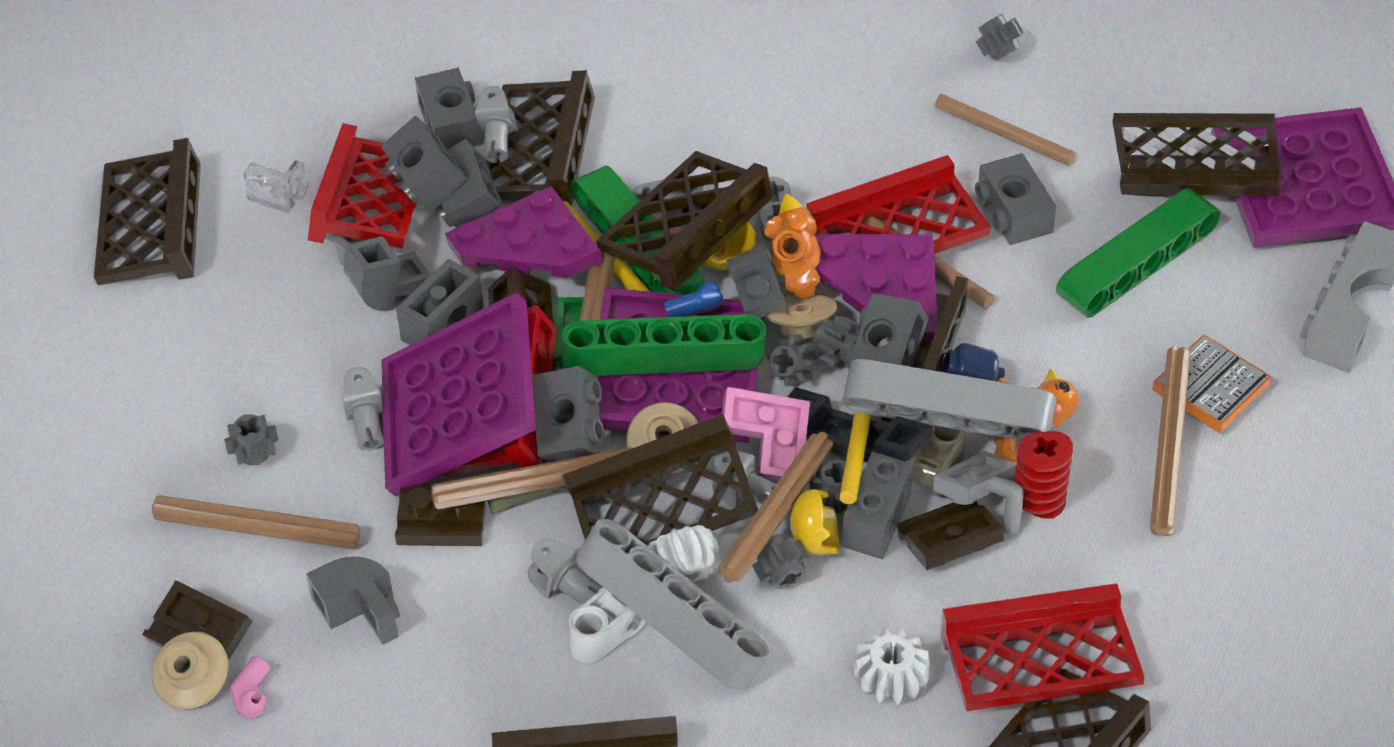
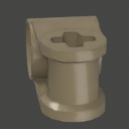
[906,425,966,497]

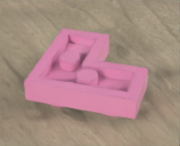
[722,387,810,482]

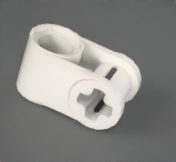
[568,587,646,664]

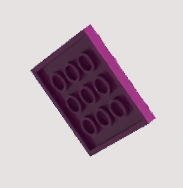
[1211,107,1394,248]
[596,287,766,443]
[381,292,536,496]

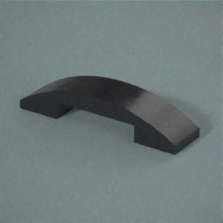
[787,387,933,462]

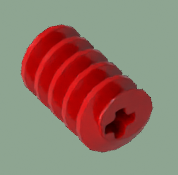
[1014,431,1073,519]

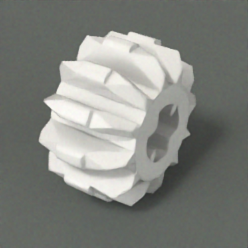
[648,525,722,583]
[853,626,930,706]

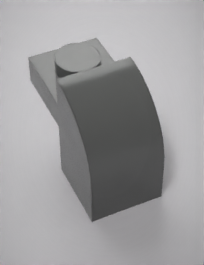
[344,236,431,311]
[727,244,787,318]
[306,557,400,645]

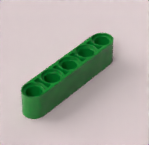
[571,165,705,295]
[1056,188,1221,318]
[562,314,766,375]

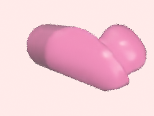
[230,656,270,718]

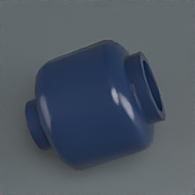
[941,343,1005,381]

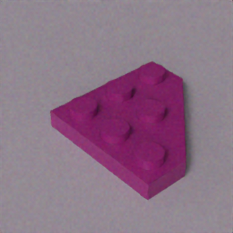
[445,186,603,278]
[813,234,938,342]

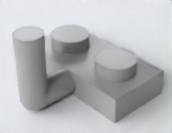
[933,451,1024,535]

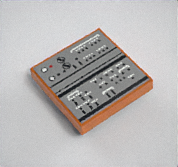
[1152,334,1271,433]

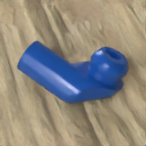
[665,282,723,317]

